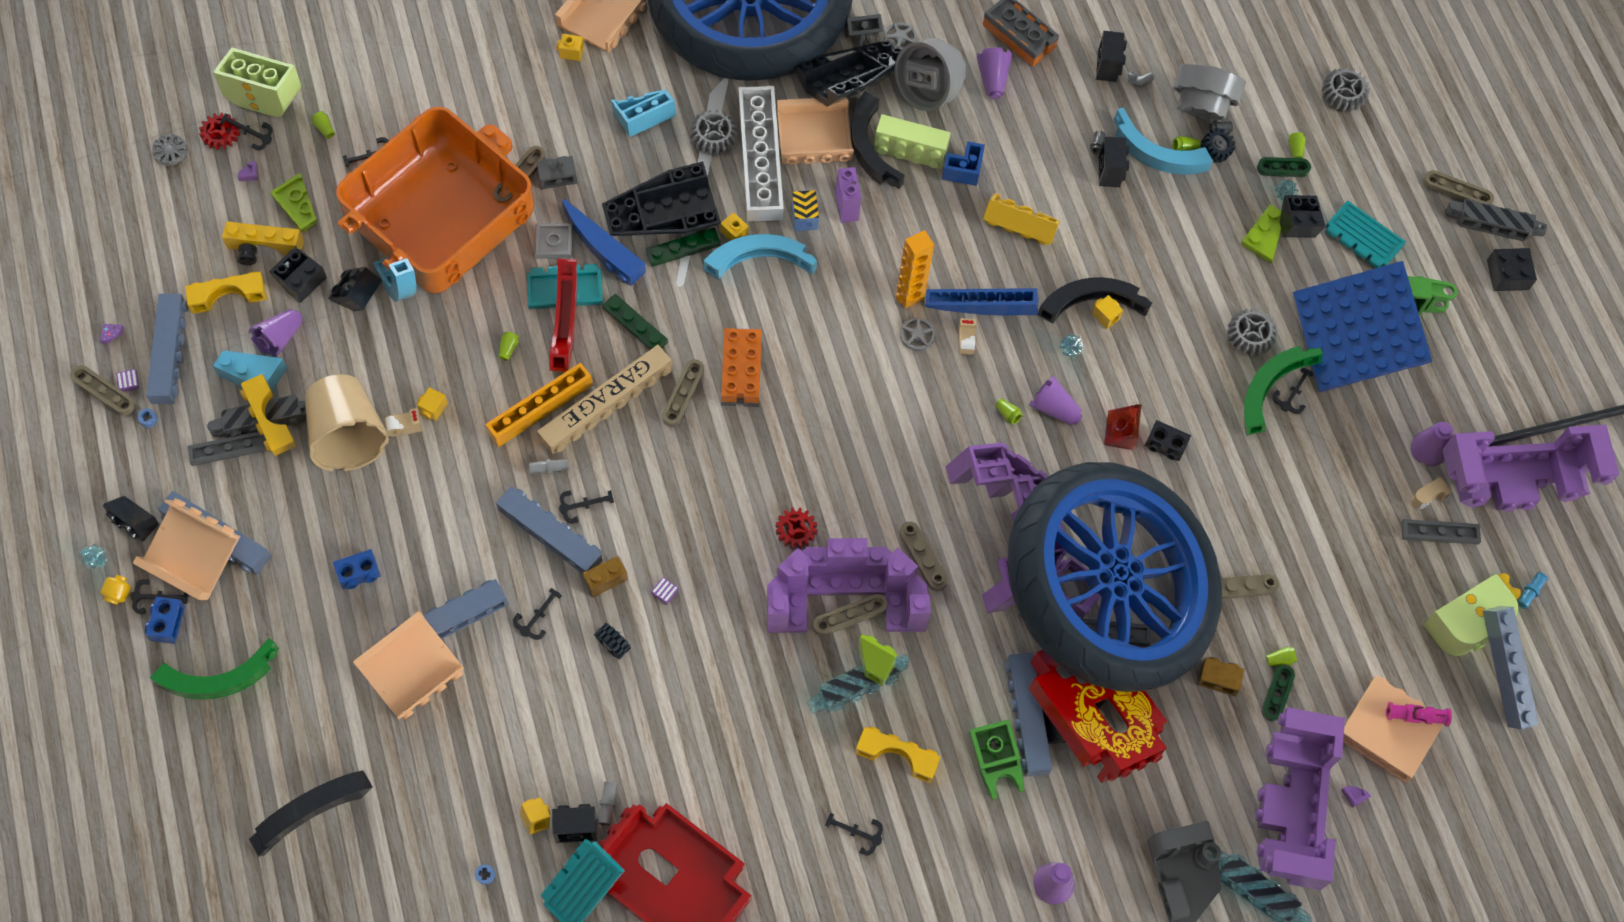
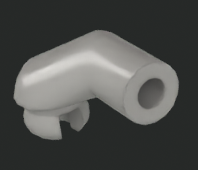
[1128,71,1154,86]

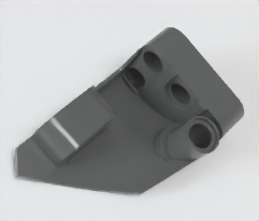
[1147,821,1221,922]

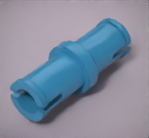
[1517,572,1548,609]

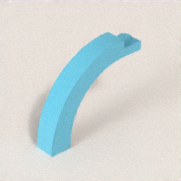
[1114,107,1213,175]
[704,234,817,279]
[373,258,417,302]

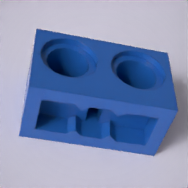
[333,549,381,590]
[145,597,185,644]

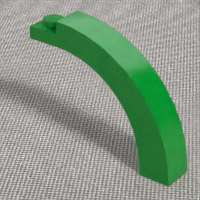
[1244,346,1323,436]
[150,638,279,700]

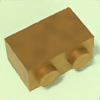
[583,556,628,597]
[1197,657,1245,696]

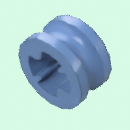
[138,408,158,428]
[475,864,495,885]

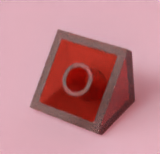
[1104,404,1142,450]

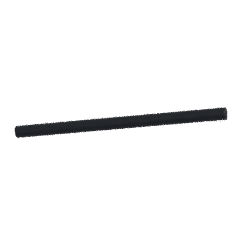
[1488,405,1624,447]

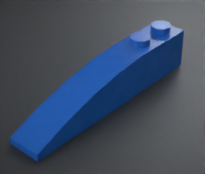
[562,199,646,286]
[925,288,1039,316]

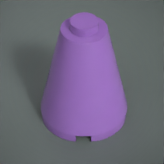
[977,48,1012,99]
[249,309,302,357]
[1029,375,1083,425]
[1410,422,1453,466]
[1033,862,1075,904]

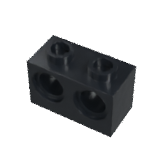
[1144,420,1191,461]

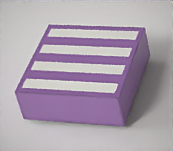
[116,369,140,392]
[651,577,679,605]

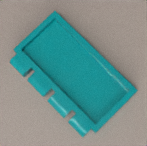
[1325,200,1406,268]
[527,264,603,309]
[541,839,625,922]

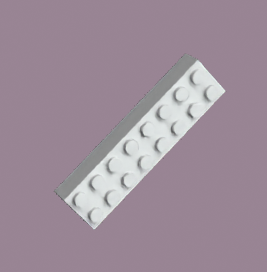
[738,86,784,222]

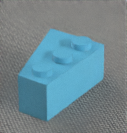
[611,90,677,137]
[213,350,287,391]

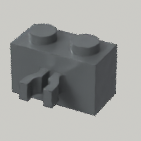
[844,14,883,47]
[537,156,577,189]

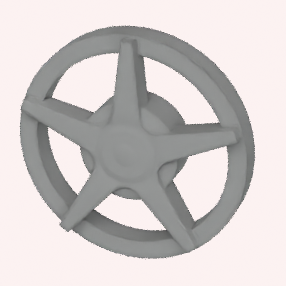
[884,23,917,49]
[900,317,935,350]

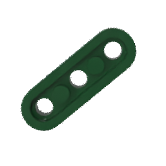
[1257,157,1311,177]
[1261,665,1295,721]

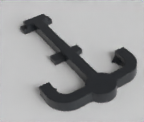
[220,113,273,151]
[343,137,389,167]
[1273,368,1313,414]
[559,490,614,524]
[130,579,189,614]
[513,588,562,640]
[825,813,883,856]

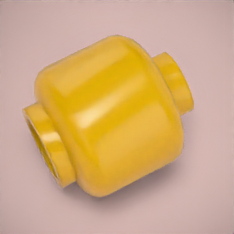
[100,574,131,606]

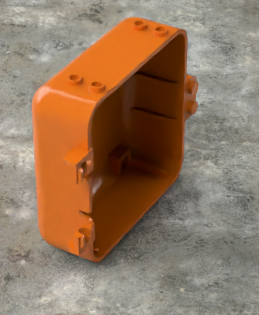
[336,106,534,293]

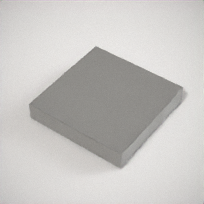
[535,223,573,259]

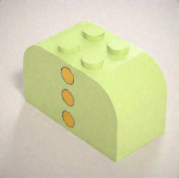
[213,47,301,117]
[1423,574,1518,656]

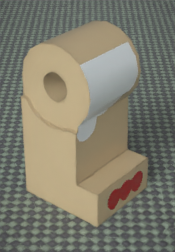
[958,318,977,355]
[384,408,422,436]
[1411,477,1452,509]

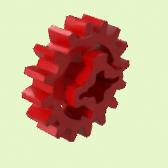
[199,112,240,150]
[775,507,817,549]

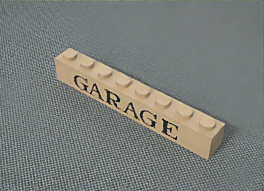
[537,345,673,455]

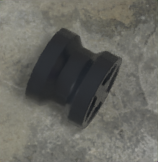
[237,244,257,266]

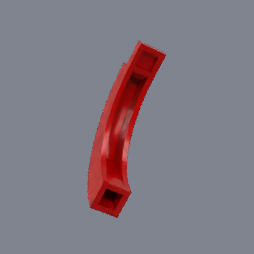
[549,258,578,372]

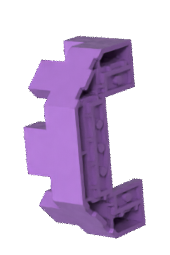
[1442,425,1620,512]
[945,442,1067,613]
[767,538,931,633]
[1255,707,1345,890]

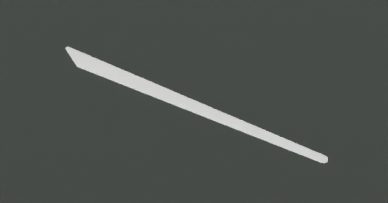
[676,78,729,287]

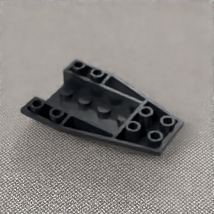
[794,40,902,107]
[602,161,721,236]

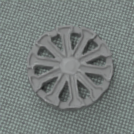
[152,134,188,166]

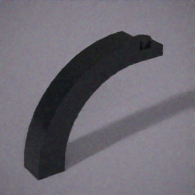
[851,90,905,189]
[1038,277,1153,324]
[249,770,373,857]

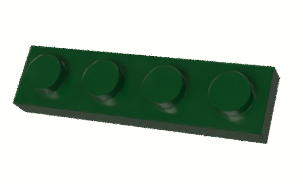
[646,228,721,267]
[602,293,668,350]

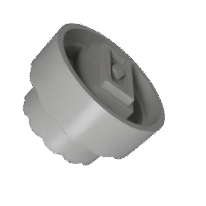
[895,38,966,111]
[1173,64,1246,121]

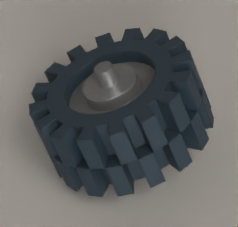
[1200,128,1236,163]
[594,623,631,660]

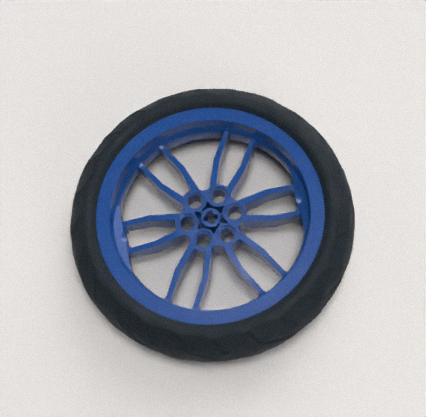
[647,0,852,81]
[1007,462,1222,692]

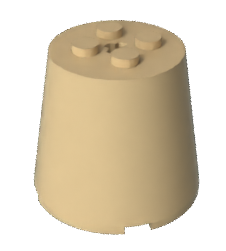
[305,374,389,471]

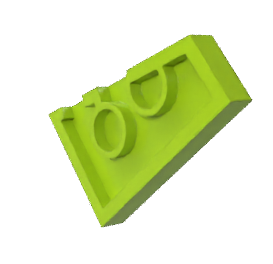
[270,173,318,233]
[1240,204,1281,263]

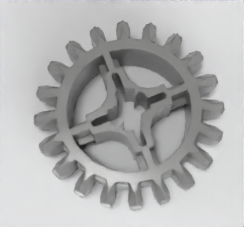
[1321,67,1370,112]
[690,109,738,156]
[1227,308,1278,356]

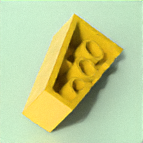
[983,193,1060,245]

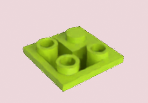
[858,634,897,686]

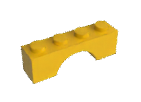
[222,221,304,255]
[185,271,268,314]
[240,374,297,456]
[855,726,941,784]

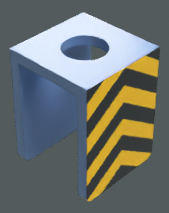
[792,190,819,231]

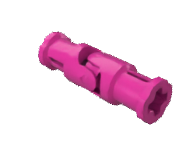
[1386,702,1452,727]

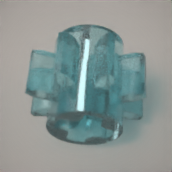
[1275,179,1299,200]
[1060,334,1084,358]
[80,544,108,569]

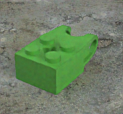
[1408,276,1458,315]
[969,719,1024,800]

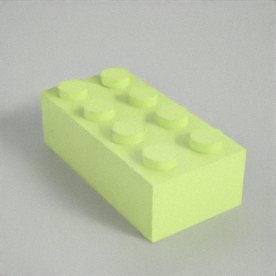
[874,114,951,169]

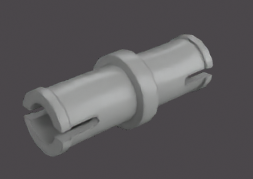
[529,458,569,474]
[598,781,617,825]

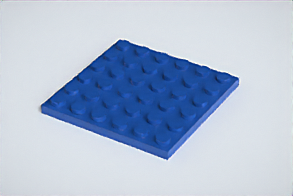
[1293,261,1432,392]

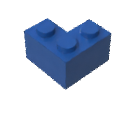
[942,141,985,186]

